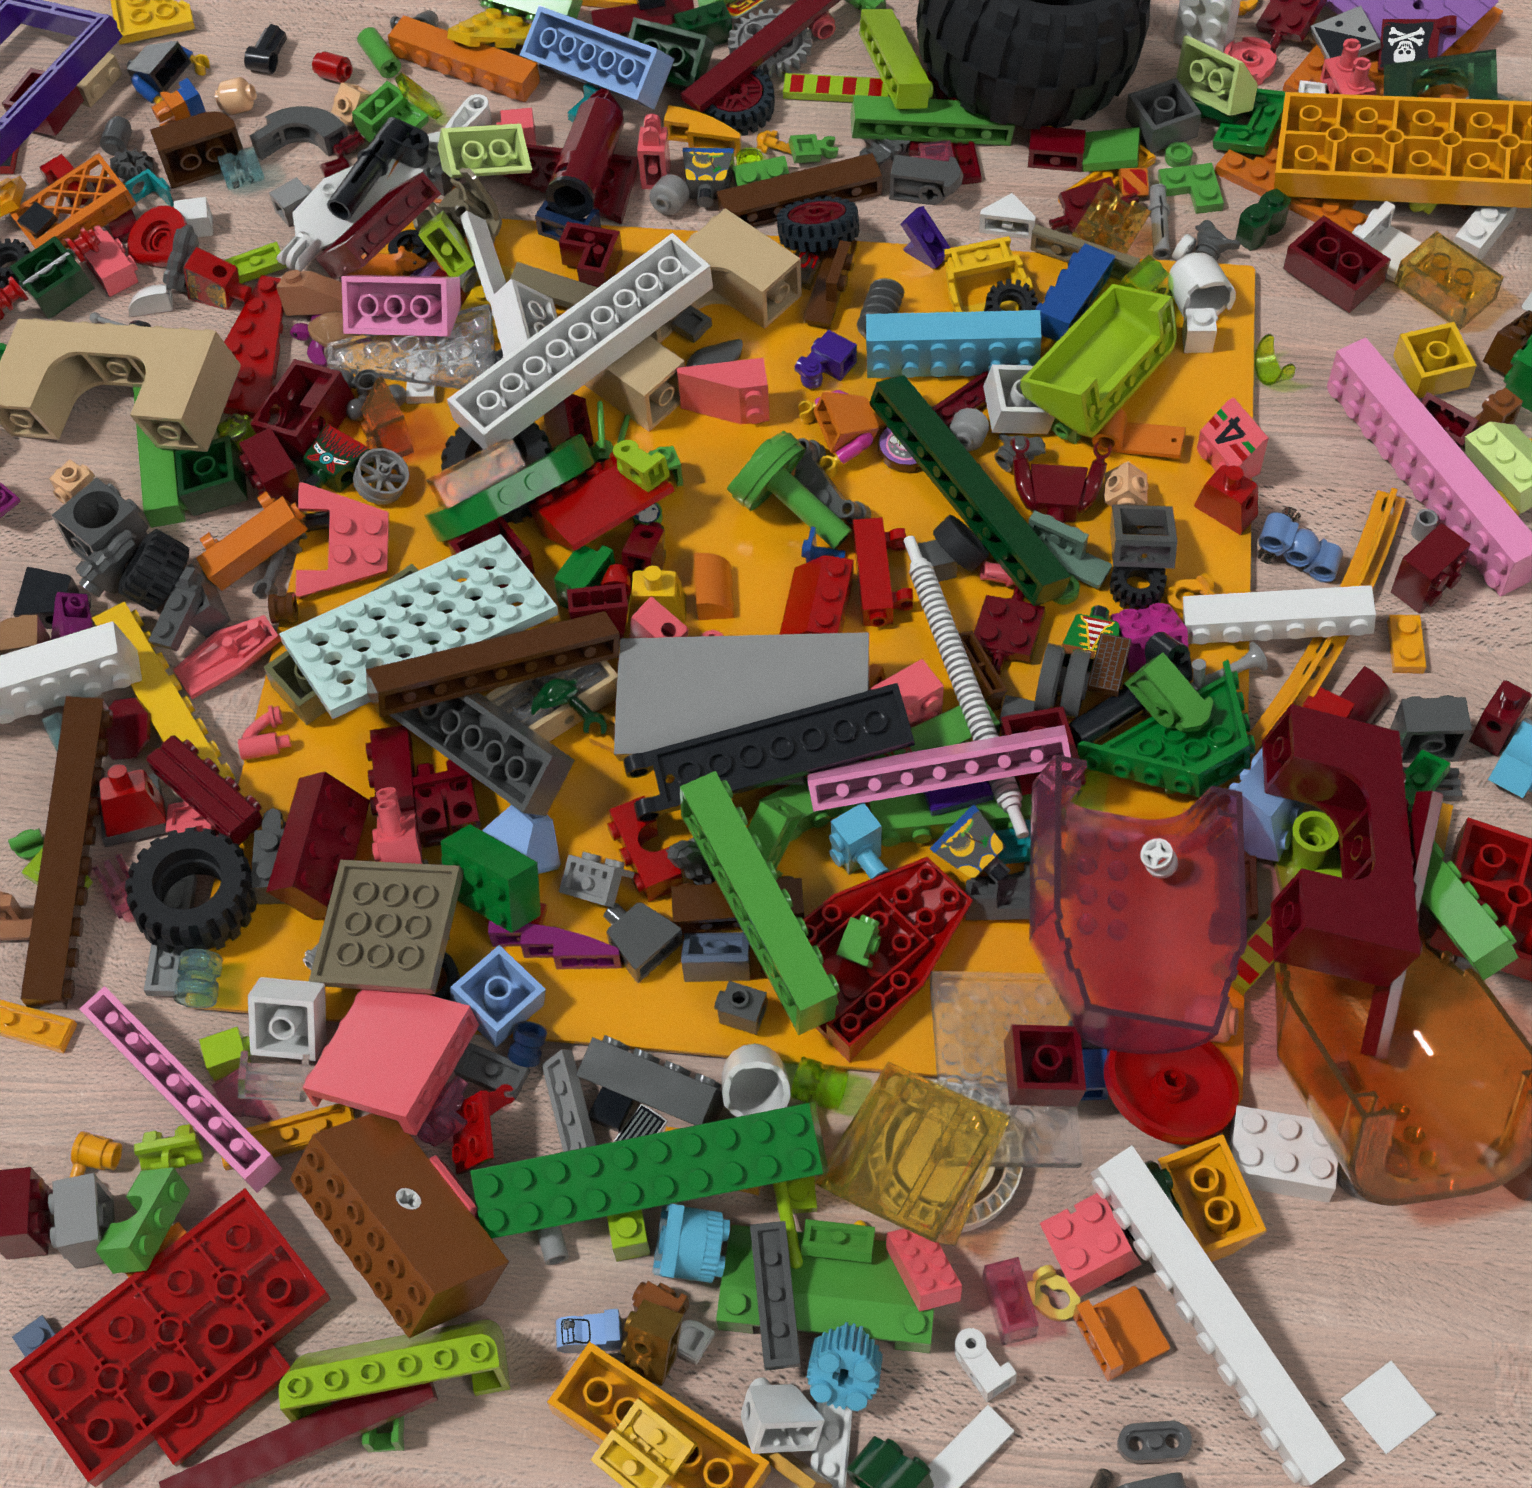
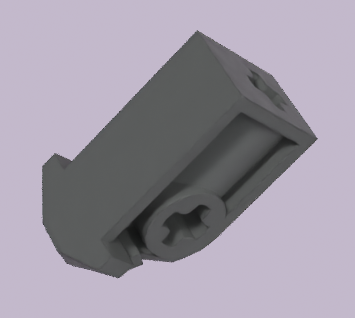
[889,155,963,205]

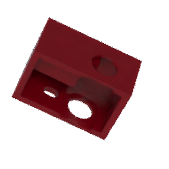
[250,359,355,463]

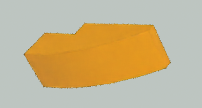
[664,105,742,157]

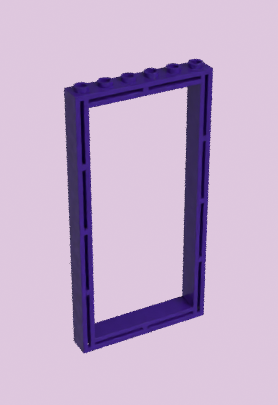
[0,0,123,166]

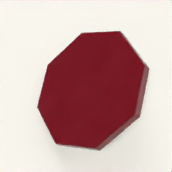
[105,698,151,760]

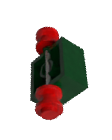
[0,228,101,319]

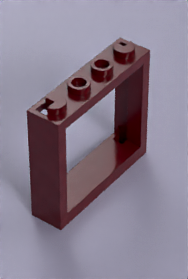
[316,172,441,280]

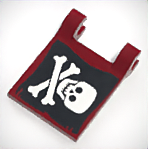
[1377,15,1457,75]

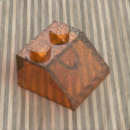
[360,376,414,463]

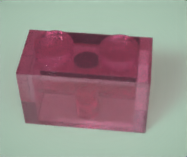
[982,1257,1039,1346]

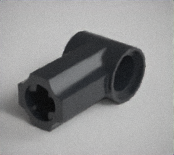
[244,24,287,74]

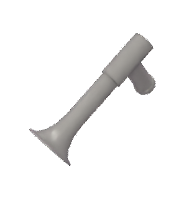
[1190,642,1268,691]

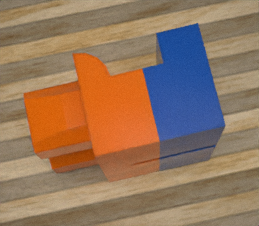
[151,77,206,126]

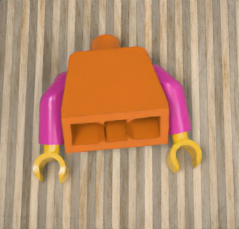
[798,390,887,478]

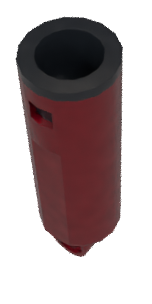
[546,88,624,219]

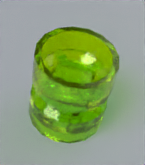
[791,1056,849,1112]

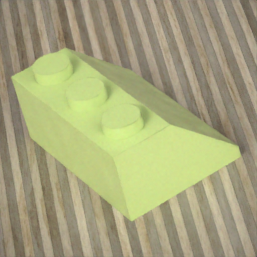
[1176,35,1258,116]
[437,124,532,178]
[1465,422,1532,514]

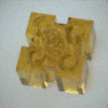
[1071,183,1152,254]

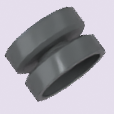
[1034,643,1092,719]

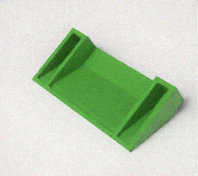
[716,1225,934,1354]

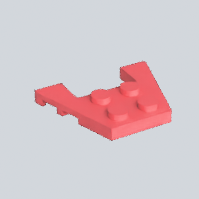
[296,482,389,599]

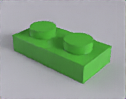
[732,156,789,186]
[801,1219,875,1263]

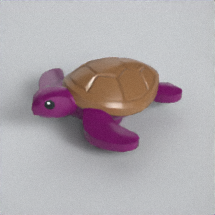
[290,311,372,367]

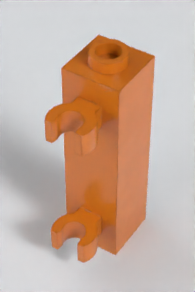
[196,491,308,591]

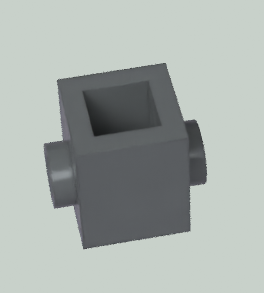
[714,981,768,1035]

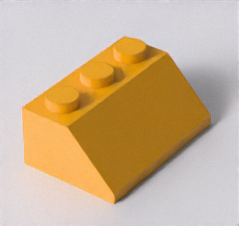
[1158,1134,1267,1262]

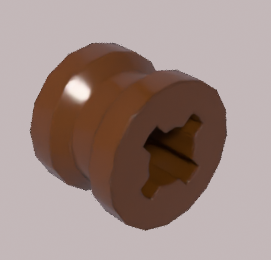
[268,592,298,624]

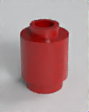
[312,51,353,83]

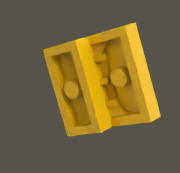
[590,1398,698,1488]

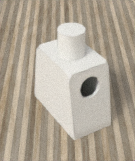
[741,1377,825,1454]

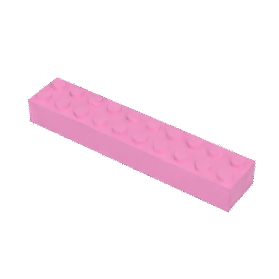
[1327,337,1532,597]

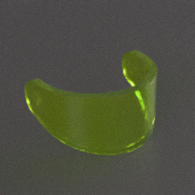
[1255,334,1296,386]

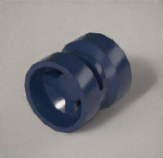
[508,1021,547,1067]

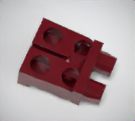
[412,759,483,848]

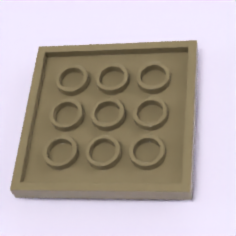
[309,860,464,994]

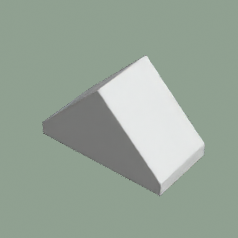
[979,193,1036,239]

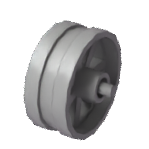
[353,448,409,504]

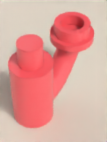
[238,705,291,760]

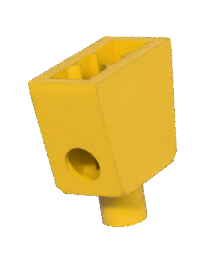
[628,565,687,623]

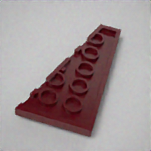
[501,144,639,224]

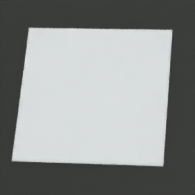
[1341,1361,1436,1454]

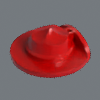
[127,205,187,267]

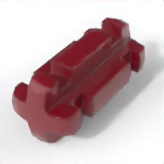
[332,131,365,158]

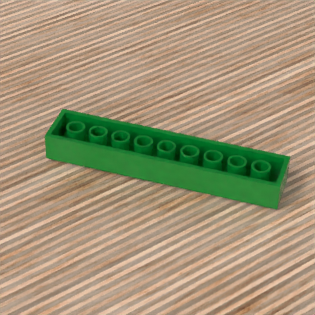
[470,1101,829,1239]

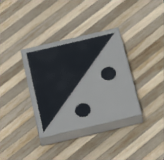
[1310,6,1381,59]

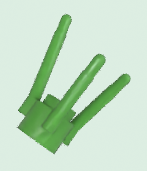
[589,401,630,463]

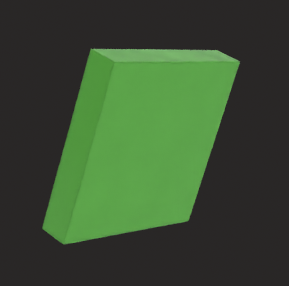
[1082,127,1141,172]

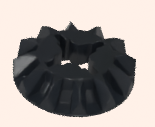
[388,230,430,259]

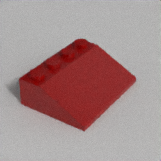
[528,452,675,551]

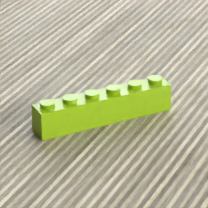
[859,9,933,109]

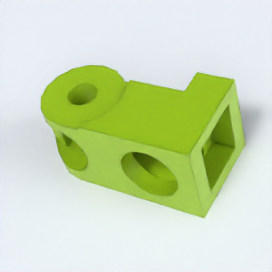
[613,440,670,493]

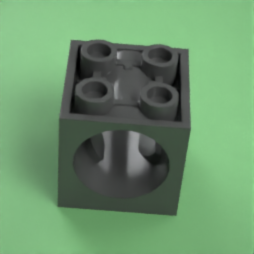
[52,477,148,563]

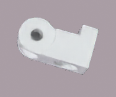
[955,1328,1017,1402]

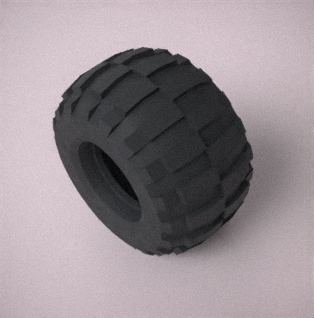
[916,0,1150,129]

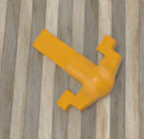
[756,130,791,154]

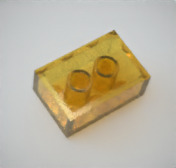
[1394,231,1504,330]

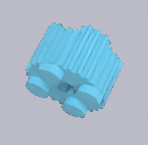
[807,1322,883,1411]

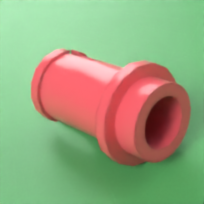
[979,561,1016,587]

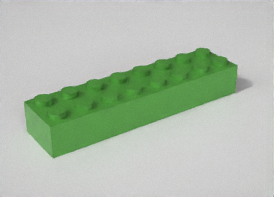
[680,771,840,1035]

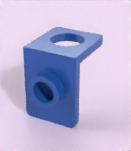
[801,526,845,563]

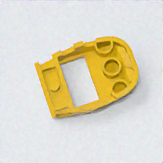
[944,236,1033,312]

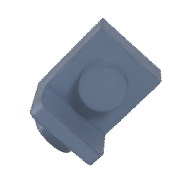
[12,1315,56,1358]

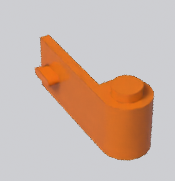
[1092,408,1186,459]

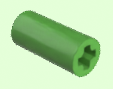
[357,27,401,78]

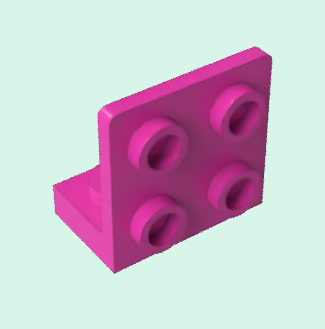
[1111,603,1189,673]

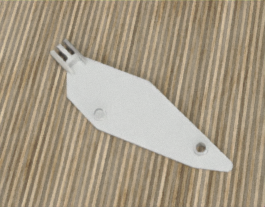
[276,131,441,271]

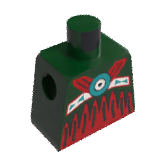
[303,424,374,492]

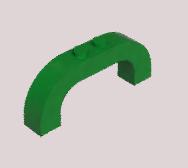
[424,434,596,542]

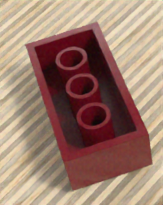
[266,771,370,920]

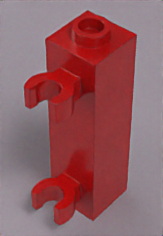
[853,517,913,627]

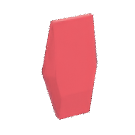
[173,615,281,699]

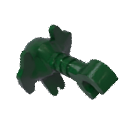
[531,678,607,734]

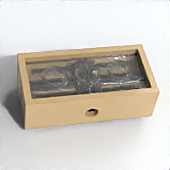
[484,661,618,742]

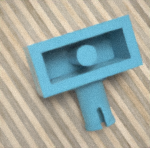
[829,803,889,879]

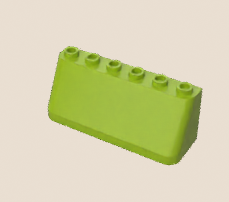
[1020,284,1177,438]
[279,1319,511,1423]

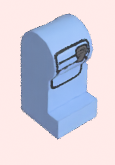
[555,1309,623,1353]

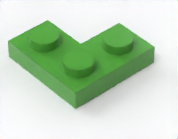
[1157,163,1224,214]

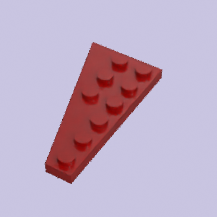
[223,275,284,422]

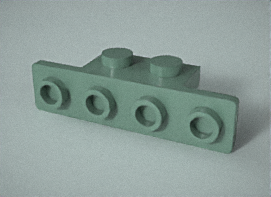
[1028,511,1112,589]

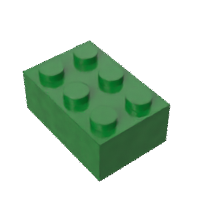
[441,824,541,933]

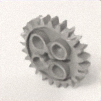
[728,8,812,78]

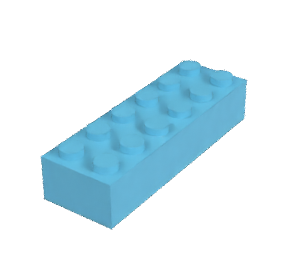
[866,310,1042,378]

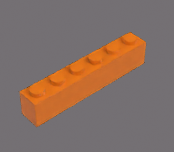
[388,15,541,102]

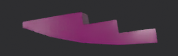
[488,921,622,969]

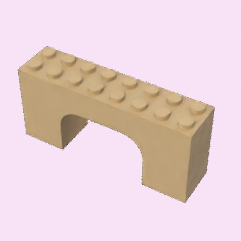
[584,208,802,431]
[0,318,241,452]

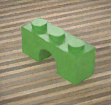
[95,1167,191,1274]

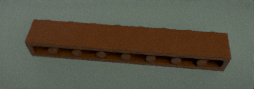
[366,611,620,717]

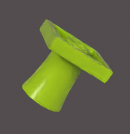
[1273,811,1342,892]

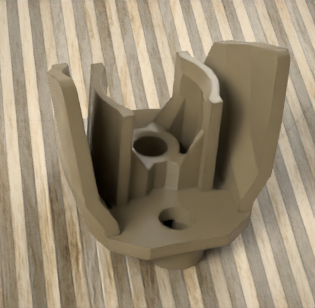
[413,167,502,244]

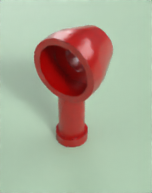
[601,564,632,596]

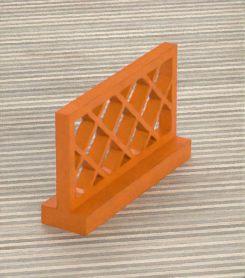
[10,153,137,249]

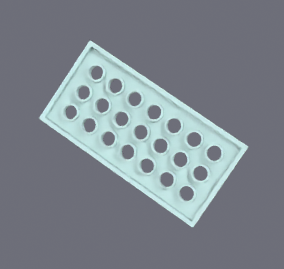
[279,534,559,719]

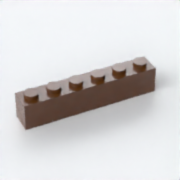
[717,153,883,227]

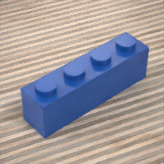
[1035,243,1115,341]

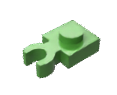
[788,134,839,163]

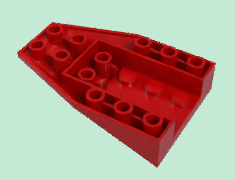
[760,857,973,1063]

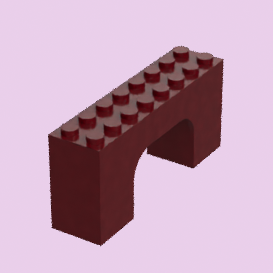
[1262,704,1423,988]

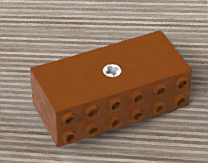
[290,1113,509,1338]

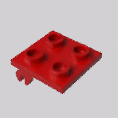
[448,1084,515,1174]

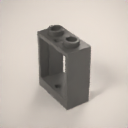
[1110,504,1177,569]

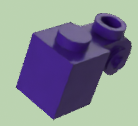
[794,329,857,389]

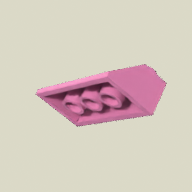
[341,275,461,337]

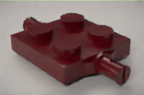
[1255,0,1327,53]
[1049,177,1139,242]
[974,585,1046,675]

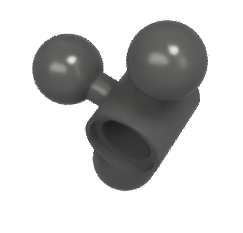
[339,369,407,421]

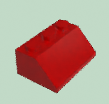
[779,555,854,635]

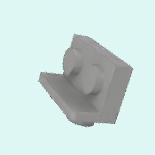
[559,852,635,908]

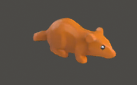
[345,246,428,276]

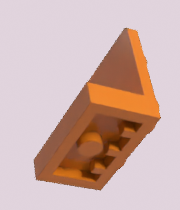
[1073,1286,1170,1381]

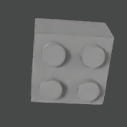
[48,1173,115,1269]

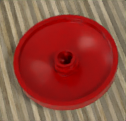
[1104,1021,1239,1145]

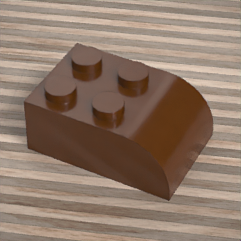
[150,111,248,189]

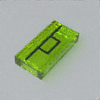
[395,72,443,120]

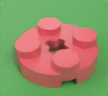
[1224,37,1277,85]

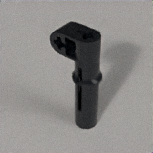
[327,117,429,220]
[1068,632,1193,750]

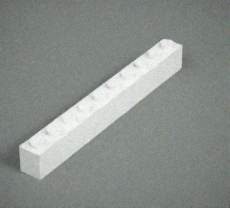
[1090,1145,1346,1486]

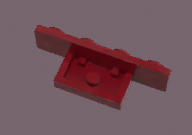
[591,0,694,37]

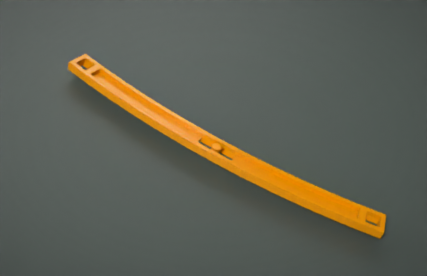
[1182,488,1406,832]

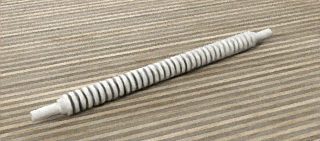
[903,536,1029,839]

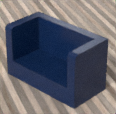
[535,200,601,241]

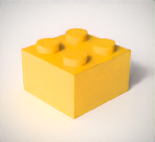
[1393,322,1477,399]

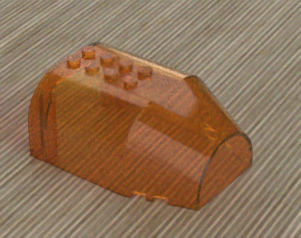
[1274,928,1532,1206]

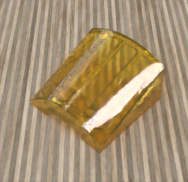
[814,1061,1011,1246]

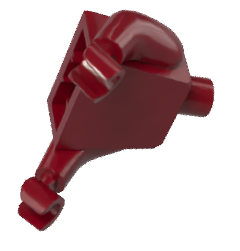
[1010,436,1112,523]

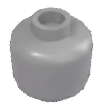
[649,174,690,215]
[949,408,989,452]

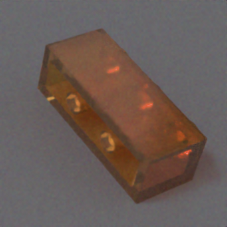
[426,439,526,509]

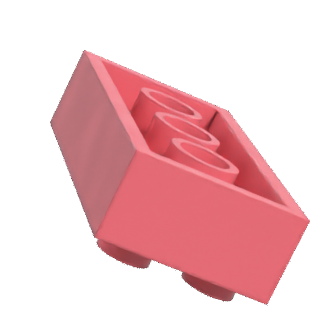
[886,1224,962,1312]

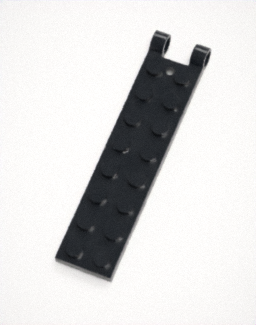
[623,683,915,822]

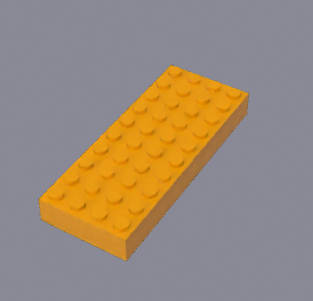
[1274,92,1532,208]

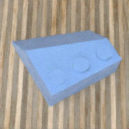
[1229,748,1306,862]

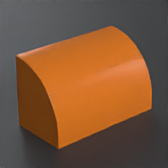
[694,553,734,620]

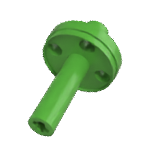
[727,431,852,550]

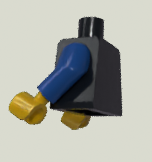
[127,41,210,104]

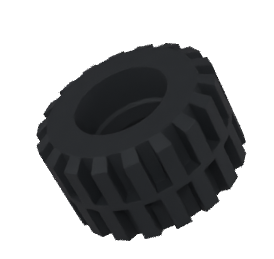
[118,529,190,611]

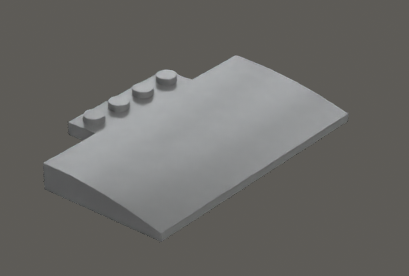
[614,632,869,785]

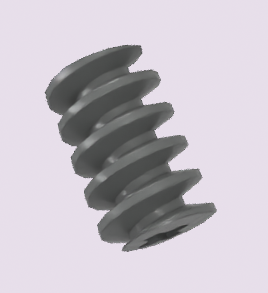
[857,278,905,338]

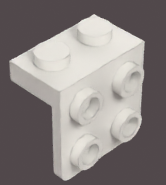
[1352,201,1426,282]

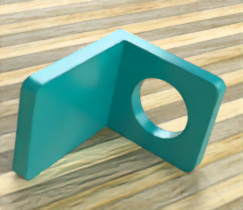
[124,169,174,207]

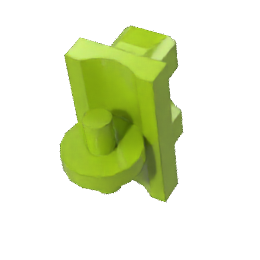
[134,1124,204,1171]

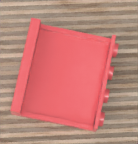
[302,989,479,1136]

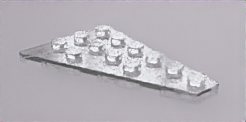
[327,304,495,389]

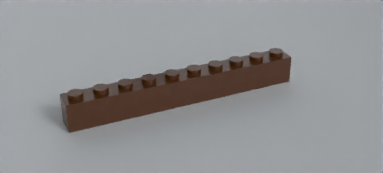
[20,696,113,1009]

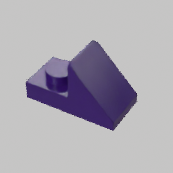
[900,206,951,269]

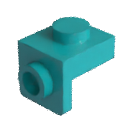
[995,819,1039,864]

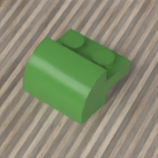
[352,81,429,143]

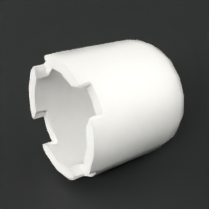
[1168,253,1236,321]
[722,1043,791,1117]

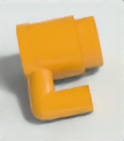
[69,1131,122,1178]

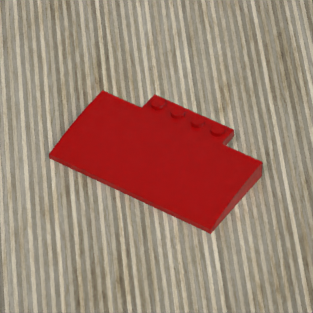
[9,1188,331,1488]

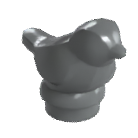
[1195,220,1241,260]
[994,433,1046,472]

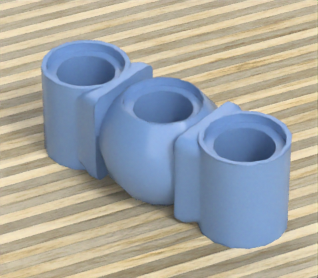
[1258,512,1343,582]

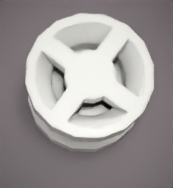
[1140,838,1178,879]

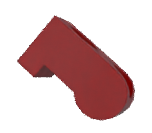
[39,154,88,205]

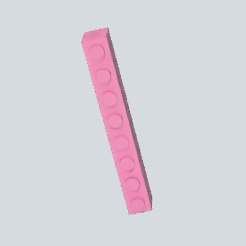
[807,725,1072,811]
[79,986,283,1193]

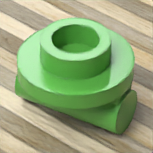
[8,828,44,860]

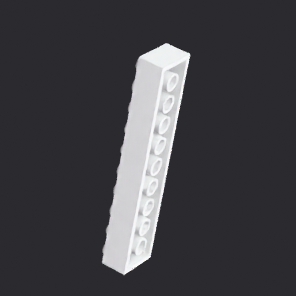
[447,233,713,455]

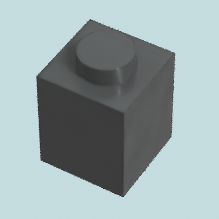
[918,540,959,582]

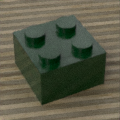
[175,435,248,516]

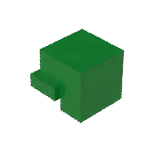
[554,545,615,610]

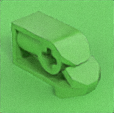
[1124,652,1213,733]
[748,798,804,877]

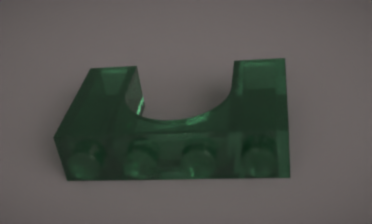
[1384,49,1499,100]

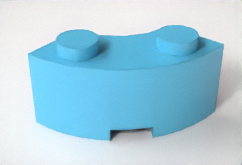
[1488,718,1532,798]

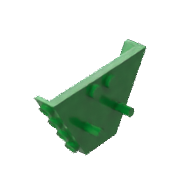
[1077,660,1256,797]

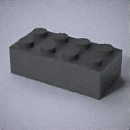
[576,1035,724,1125]

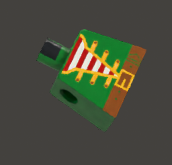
[1062,605,1119,673]

